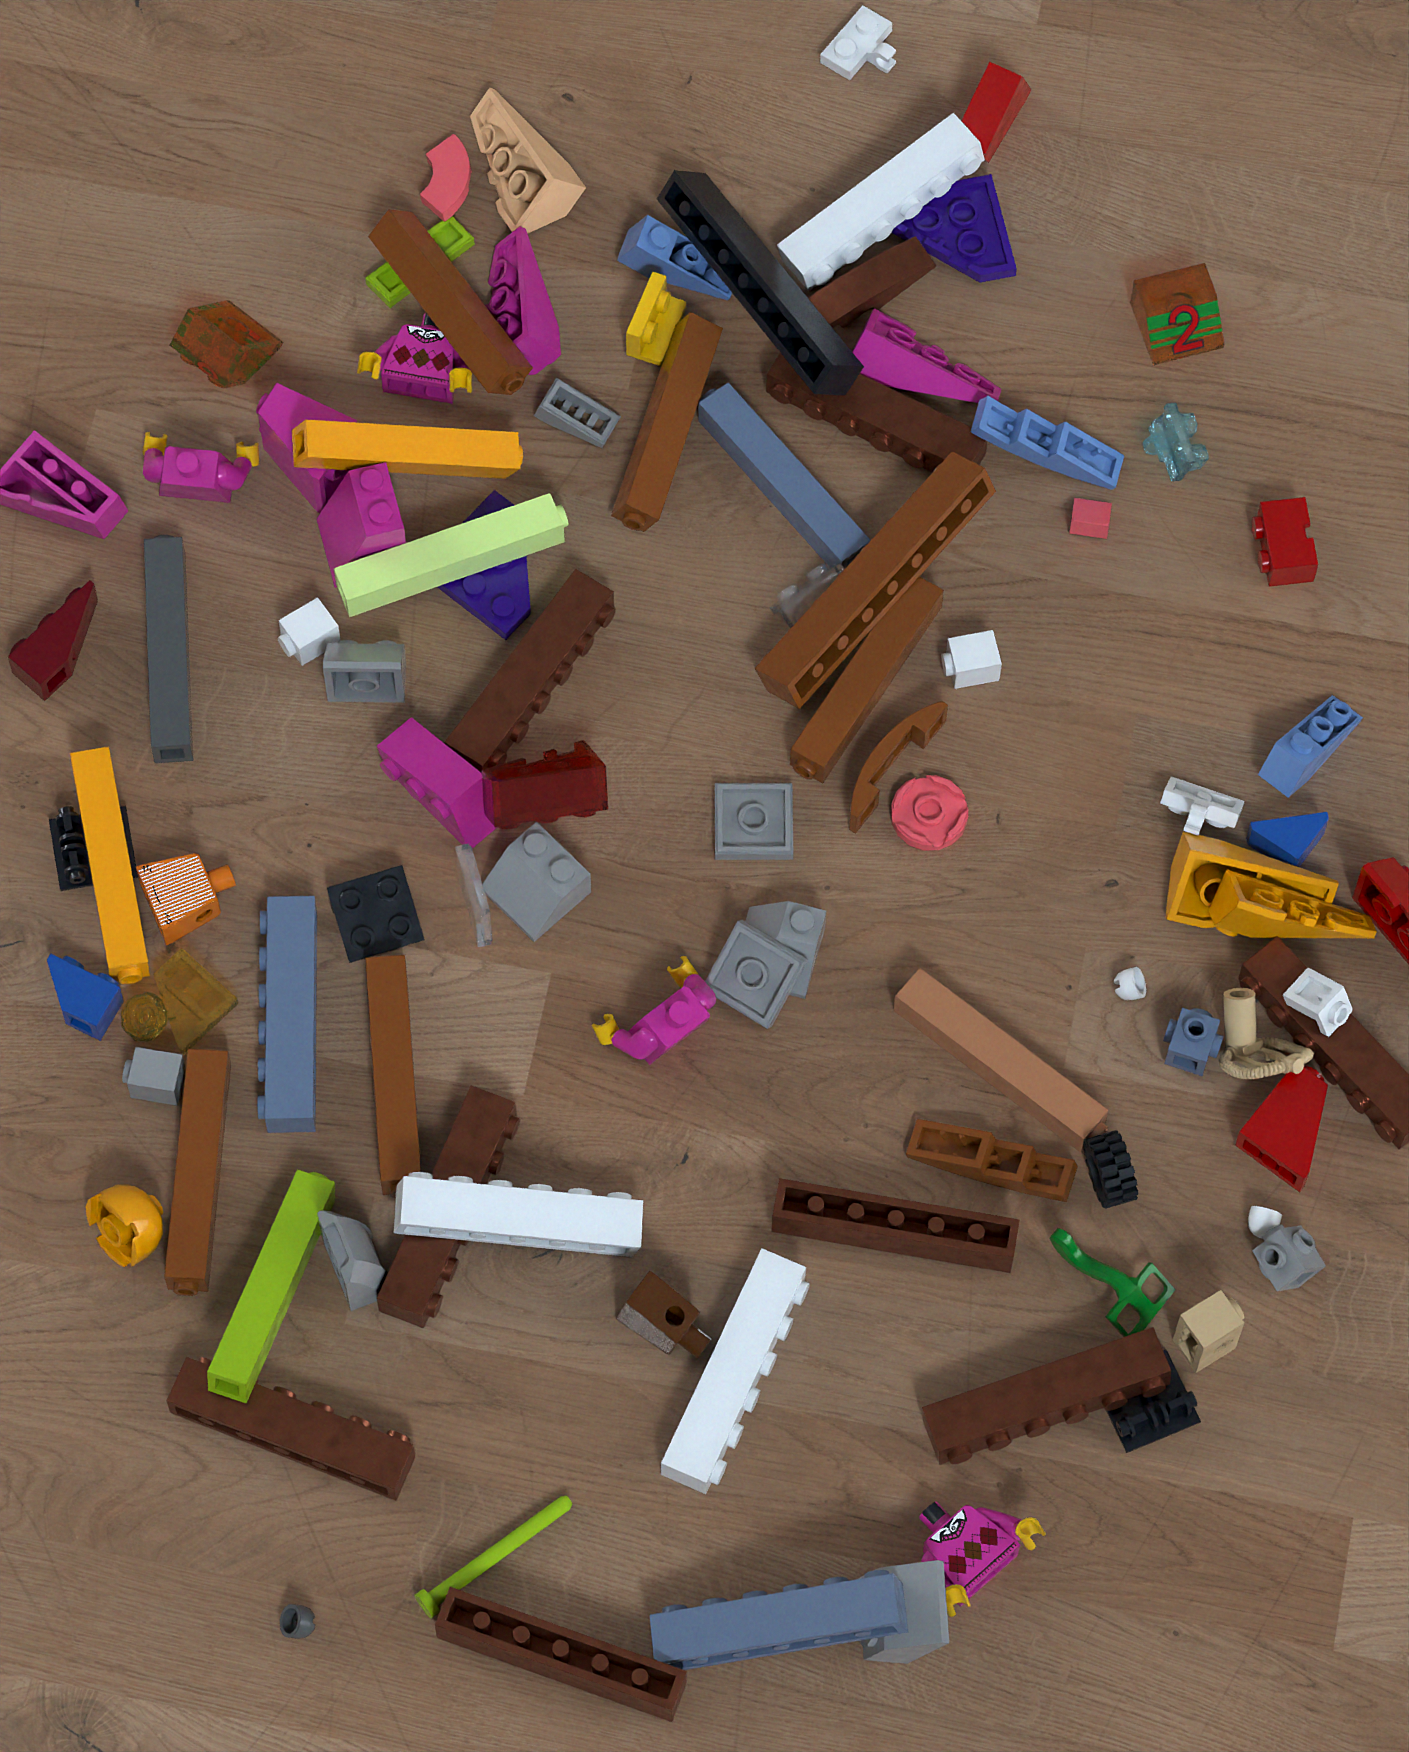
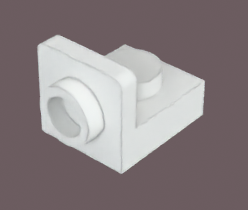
[1283,968,1352,1037]

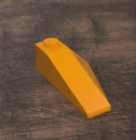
[1165,831,1339,928]
[1208,869,1377,939]

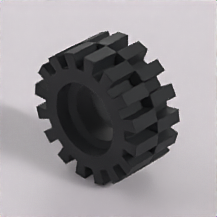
[1083,1130,1138,1209]

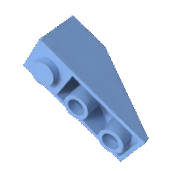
[617,215,732,300]
[1258,695,1363,798]

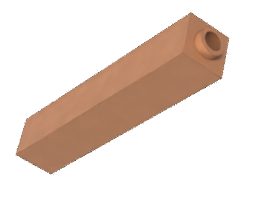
[894,968,1109,1153]

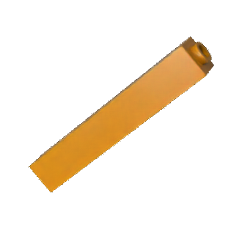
[292,420,523,479]
[70,746,150,984]

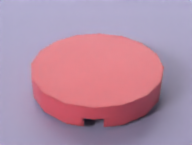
[891,775,968,851]

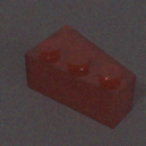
[482,740,608,829]

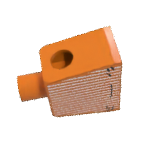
[136,853,236,945]

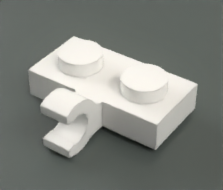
[820,5,896,80]
[1160,777,1245,835]

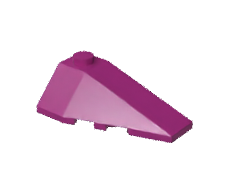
[485,226,561,375]
[852,308,1001,403]

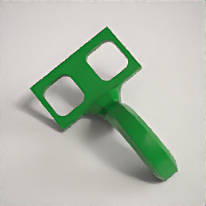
[1049,1228,1176,1337]

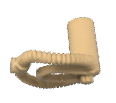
[1218,988,1314,1079]

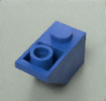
[47,953,124,1041]

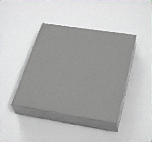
[715,783,793,860]
[705,919,808,1029]

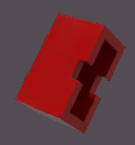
[1252,497,1318,587]

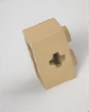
[1173,1290,1244,1373]

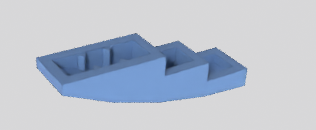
[970,396,1124,490]

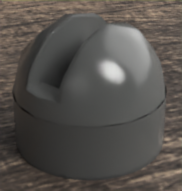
[280,1604,316,1639]

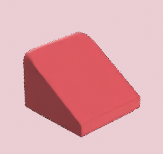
[1069,498,1112,539]

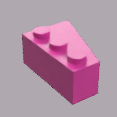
[0,430,128,539]
[377,717,503,851]

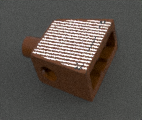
[616,1270,712,1358]

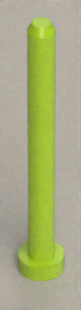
[414,1496,572,1619]

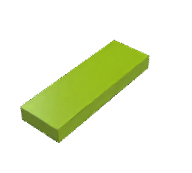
[365,216,475,308]

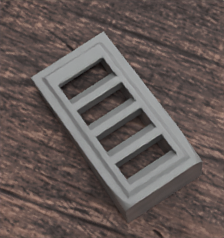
[534,378,621,448]

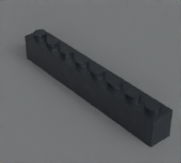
[657,170,864,396]

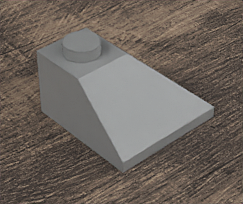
[745,901,826,999]

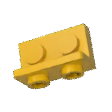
[626,272,686,366]

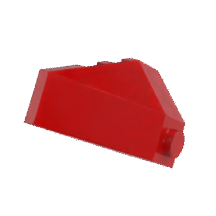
[1352,857,1409,965]

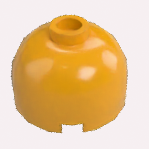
[85,1184,163,1267]

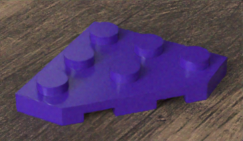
[891,174,1017,283]
[437,490,531,640]

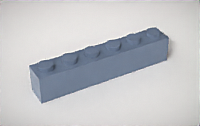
[257,896,317,1133]
[650,1570,908,1670]

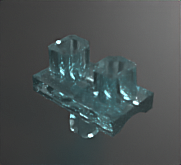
[1142,403,1209,481]

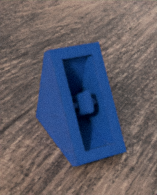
[1246,812,1329,867]

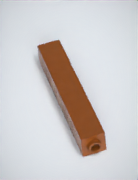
[368,209,533,395]
[611,312,723,532]
[790,577,944,784]
[365,955,421,1198]
[164,1049,231,1296]

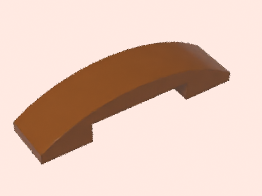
[849,701,948,834]

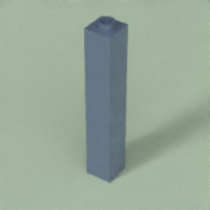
[698,383,871,576]

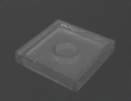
[455,843,493,948]

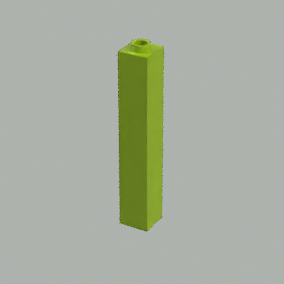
[207,1169,335,1403]

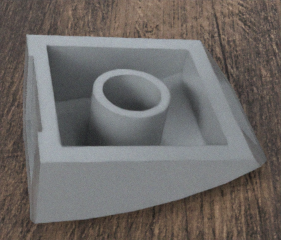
[317,1210,388,1311]

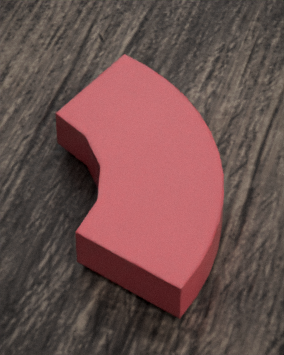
[420,134,472,222]

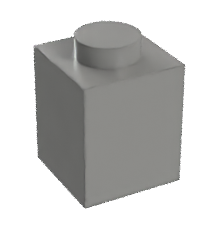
[122,1047,186,1106]

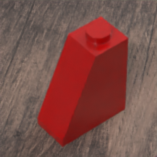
[961,61,1031,163]
[1235,1066,1328,1192]

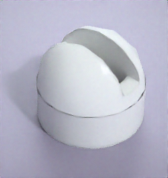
[1114,967,1146,1000]
[1248,1206,1282,1238]

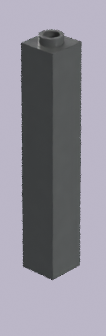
[144,535,193,763]

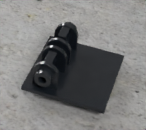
[49,806,138,891]
[327,865,425,963]
[1106,1349,1201,1453]

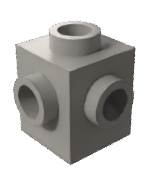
[1252,1224,1326,1292]

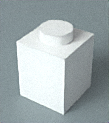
[278,597,340,666]
[941,630,1002,689]

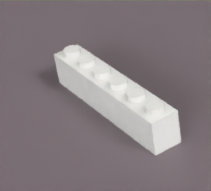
[777,113,985,291]
[394,1172,643,1257]
[661,1248,810,1494]

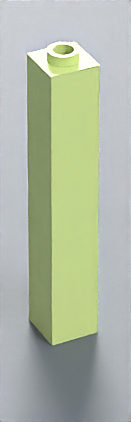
[334,493,569,617]

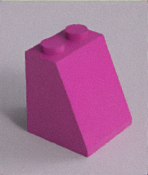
[256,383,357,513]
[317,462,406,588]

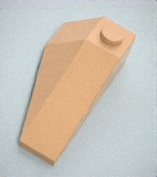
[470,88,586,234]

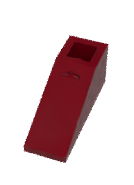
[8,580,98,701]

